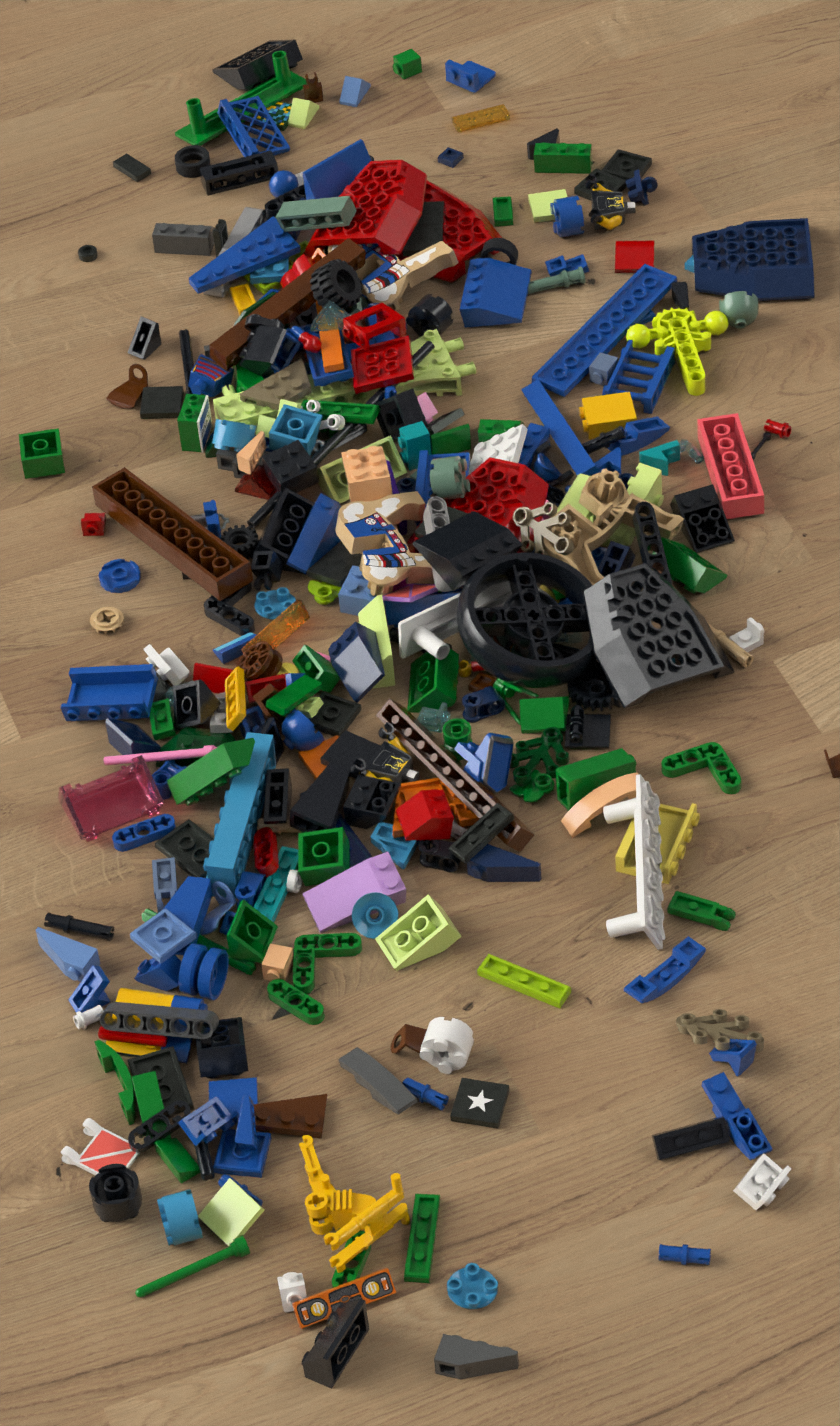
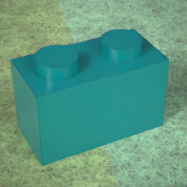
[398,421,431,471]

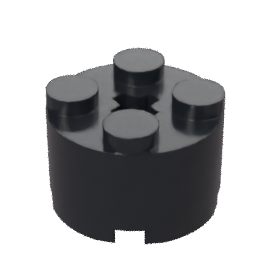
[406,294,454,337]
[89,1164,142,1222]

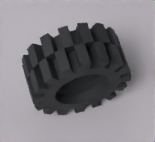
[221,525,259,561]

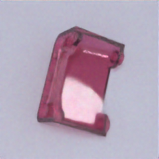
[58,755,164,842]

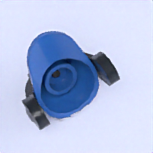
[530,442,574,486]

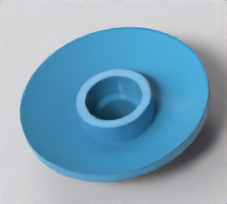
[352,892,398,939]

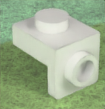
[277,1272,307,1312]

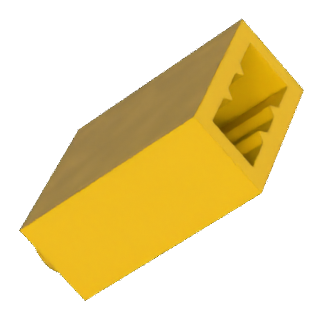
[579,392,637,440]

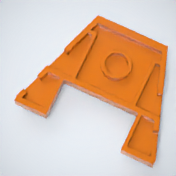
[392,778,479,838]

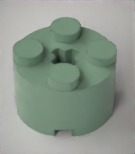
[430,456,470,500]

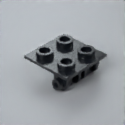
[565,705,611,748]

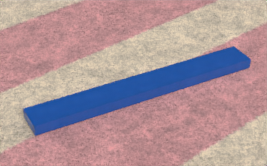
[521,379,598,476]

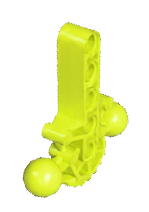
[626,307,729,396]

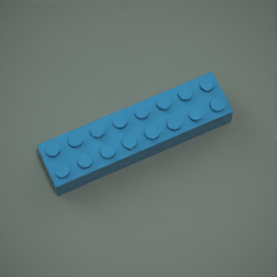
[203,732,276,899]

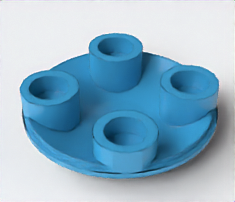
[254,587,297,619]
[447,1263,498,1309]

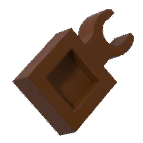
[303,72,324,103]

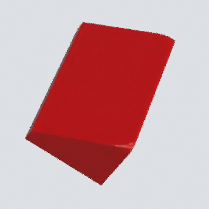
[192,663,233,694]
[245,673,288,704]

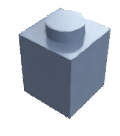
[589,352,618,386]

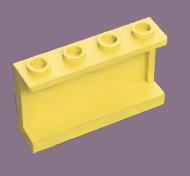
[615,803,700,884]

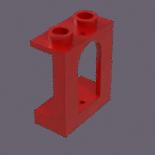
[343,303,406,351]

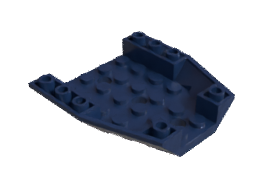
[691,218,815,301]

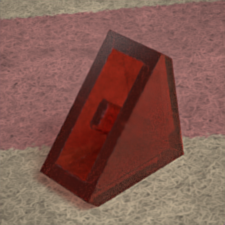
[235,465,277,500]

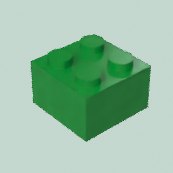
[19,428,65,479]
[298,827,350,886]

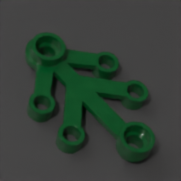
[510,727,569,787]

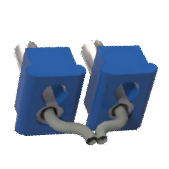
[190,500,230,539]

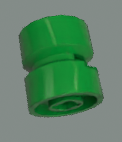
[443,718,472,761]

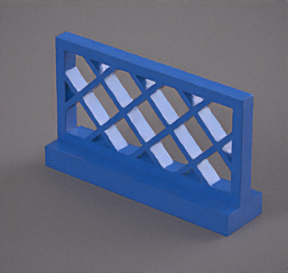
[217,96,290,157]
[415,450,471,526]

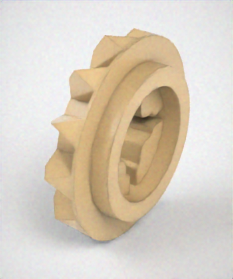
[90,607,124,634]

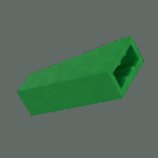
[555,748,637,811]

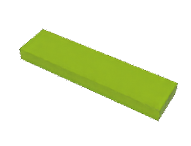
[477,954,571,1009]

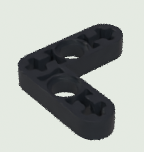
[204,582,255,636]

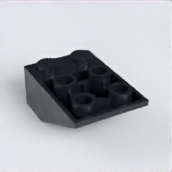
[670,484,735,553]

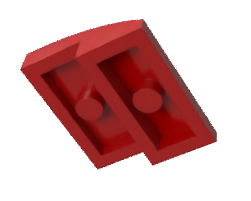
[615,240,655,273]

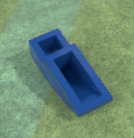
[607,416,670,456]

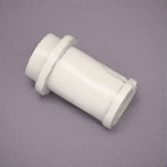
[73,1005,104,1029]

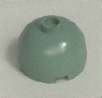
[719,291,759,329]

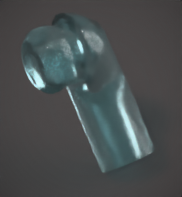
[679,439,704,464]

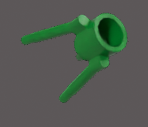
[493,679,539,725]

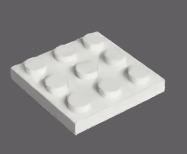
[469,424,528,474]

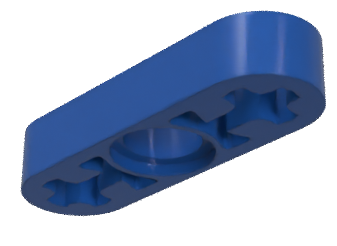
[112,814,176,852]

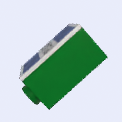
[177,394,213,452]

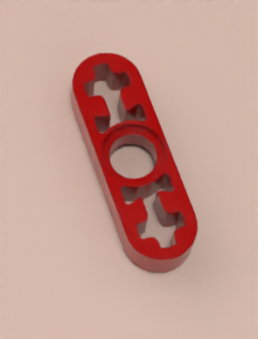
[253,827,279,877]

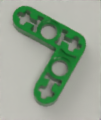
[661,742,741,795]
[293,933,362,994]

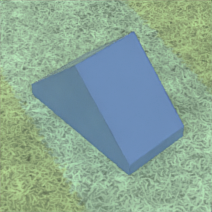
[340,76,371,107]

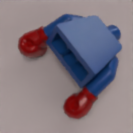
[271,326,322,373]

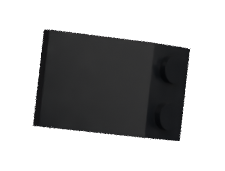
[196,1017,248,1079]

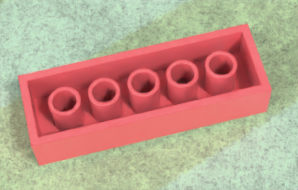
[697,413,764,519]

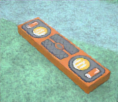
[292,1268,396,1329]

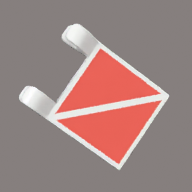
[61,1118,140,1176]

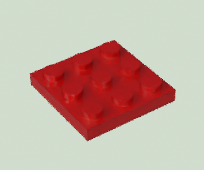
[351,335,414,394]

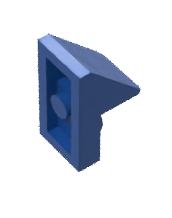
[590,447,621,476]
[68,965,110,1013]
[709,1039,757,1077]

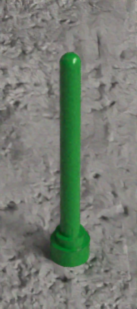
[135,1235,250,1298]

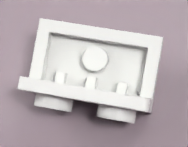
[143,644,191,686]
[733,1153,792,1210]

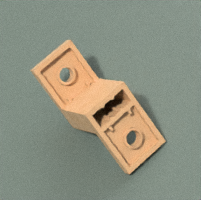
[341,446,398,554]

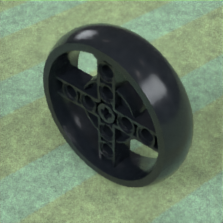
[457,552,597,689]

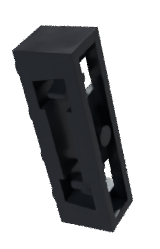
[200,151,278,196]

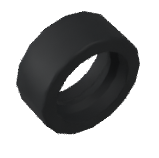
[175,145,211,178]
[480,238,518,265]

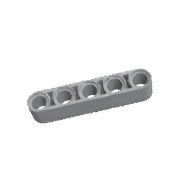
[423,496,452,592]

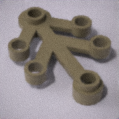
[513,502,574,556]
[676,1009,764,1053]

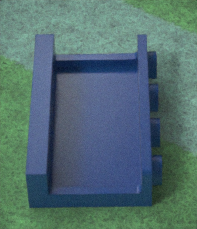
[61,664,158,721]

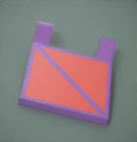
[382,583,439,602]

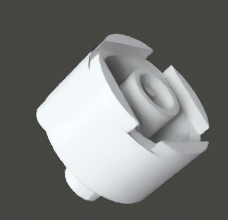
[419,1017,474,1074]

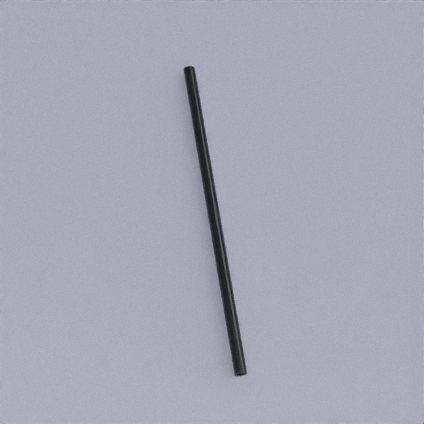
[247,341,435,529]

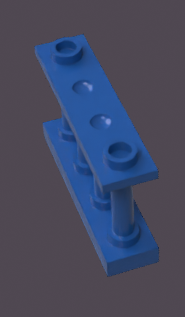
[602,340,675,414]

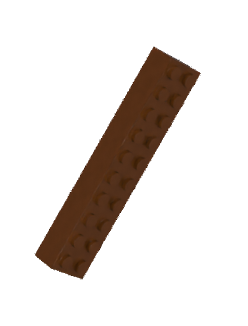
[92,467,253,601]

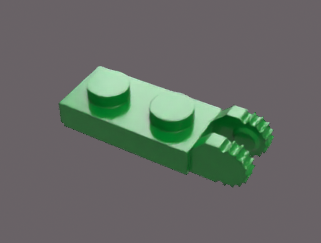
[667,891,736,931]

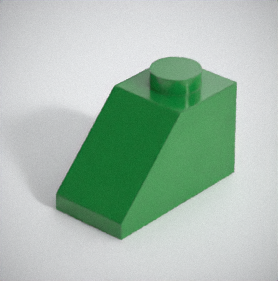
[292,645,340,693]

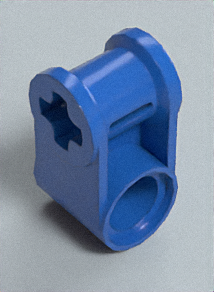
[151,760,187,800]
[235,871,267,909]

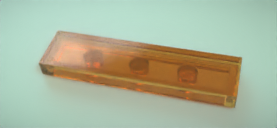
[241,600,310,653]

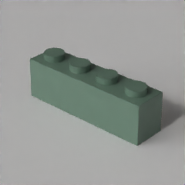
[276,196,357,232]

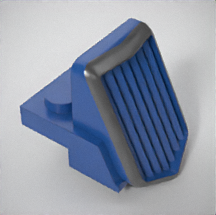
[454,733,514,794]

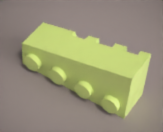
[602,463,664,547]

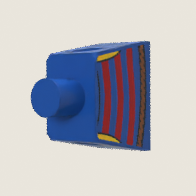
[188,354,234,397]

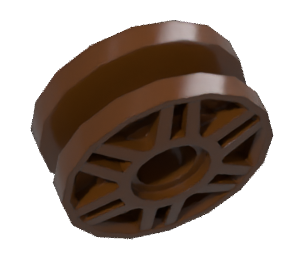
[236,641,283,682]

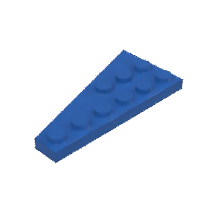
[189,216,301,294]

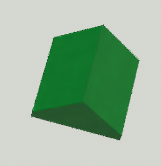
[430,423,471,455]
[519,696,570,734]
[227,900,278,963]

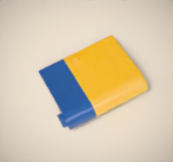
[106,988,208,1064]

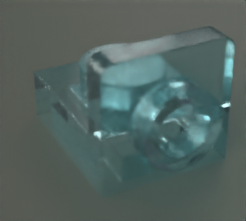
[417,702,450,733]

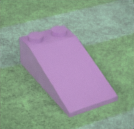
[303,852,406,933]

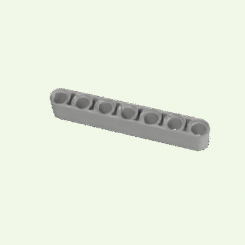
[203,207,266,297]

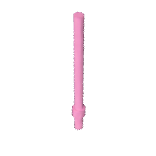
[104,745,217,765]

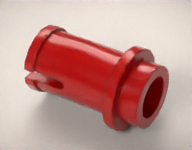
[764,419,792,439]

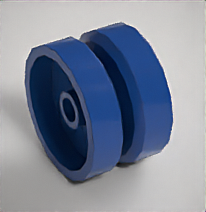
[178,943,229,1000]

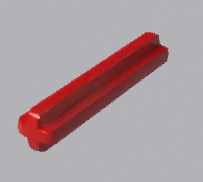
[98,1026,168,1047]

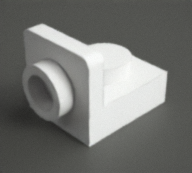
[729,617,764,652]

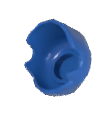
[269,170,299,198]

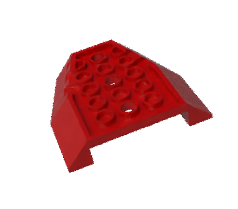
[303,159,427,258]
[396,181,502,282]
[406,457,549,553]

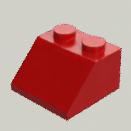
[396,789,454,841]

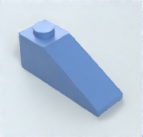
[36,927,100,981]

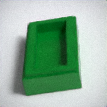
[492,196,514,227]

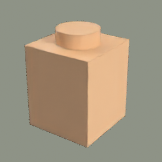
[261,944,294,982]

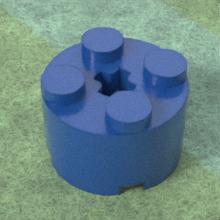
[550,196,584,237]

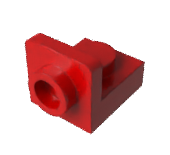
[81,513,106,536]

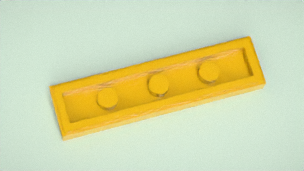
[225,666,246,731]

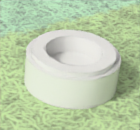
[286,869,302,893]

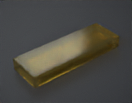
[452,104,510,133]

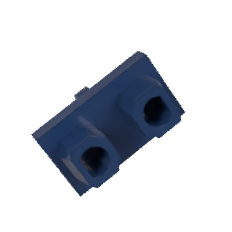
[626,169,658,206]

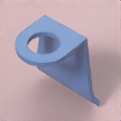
[200,881,237,935]

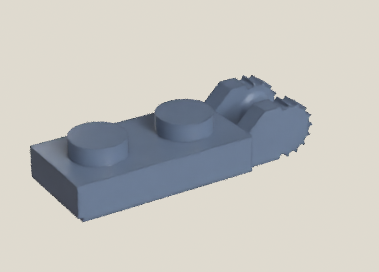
[152,857,178,913]

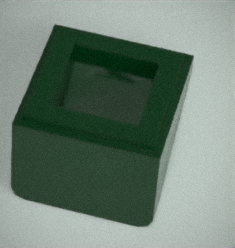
[205,431,218,458]

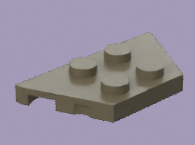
[240,359,311,410]

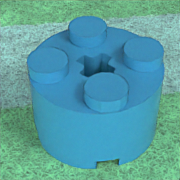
[212,419,256,452]
[157,1189,203,1246]

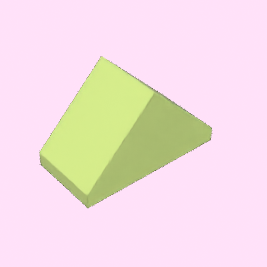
[288,97,319,129]

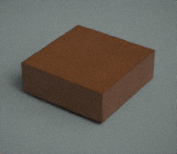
[468,672,497,692]

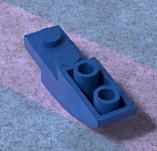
[701,1072,773,1161]

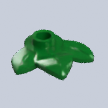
[509,769,555,802]

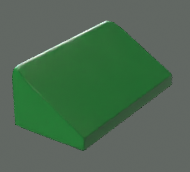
[154,1138,200,1184]

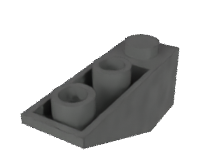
[434,1334,519,1380]

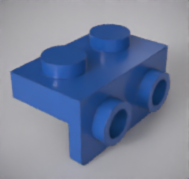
[178,1096,239,1146]

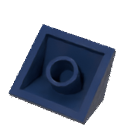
[105,718,161,766]

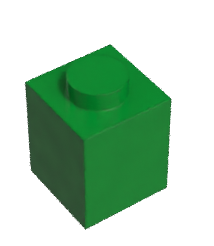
[392,49,422,80]

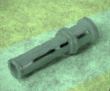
[528,266,585,295]

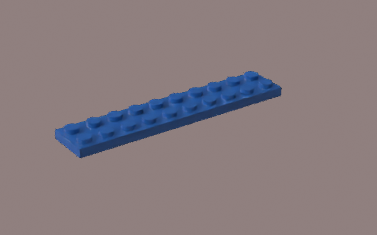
[532,264,677,397]

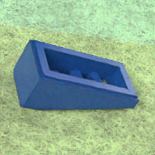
[235,1095,258,1150]

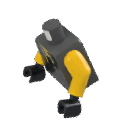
[585,174,636,230]
[350,722,420,783]

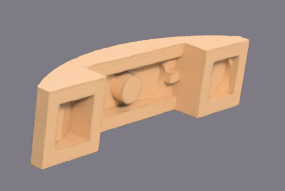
[561,772,639,838]

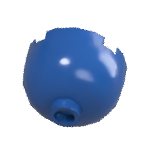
[281,708,325,751]

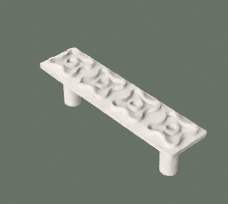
[398,581,551,660]
[603,774,665,950]

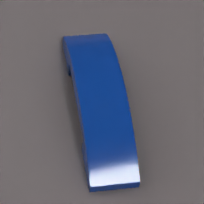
[624,936,706,1003]

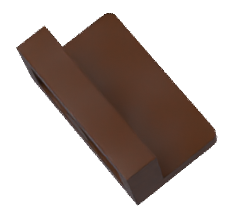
[253,684,282,726]

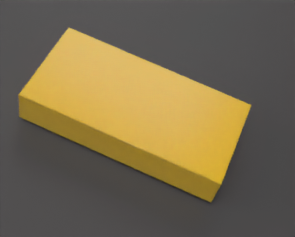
[229,283,256,315]

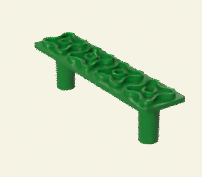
[175,51,307,146]

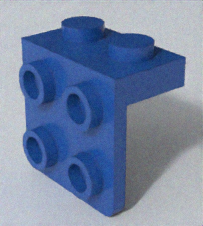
[445,59,496,93]

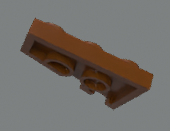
[254,1094,327,1139]

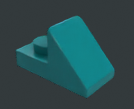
[639,440,680,476]

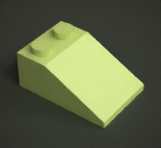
[375,895,462,971]

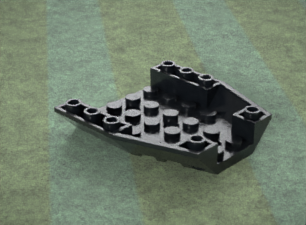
[583,563,735,708]

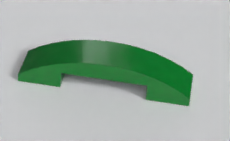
[94,1040,137,1125]

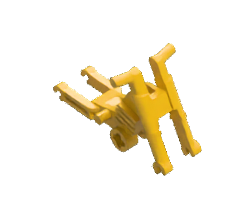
[299,1135,410,1273]

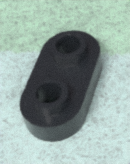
[245,314,285,331]

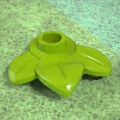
[308,580,341,605]

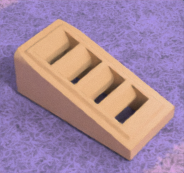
[236,431,266,475]

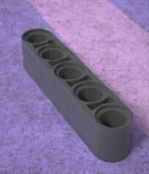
[100,1002,219,1039]

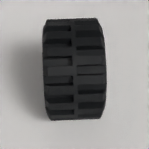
[310,259,363,314]

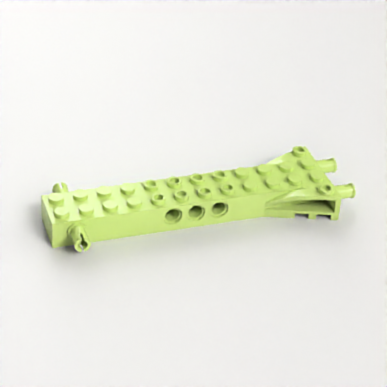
[213,329,476,432]

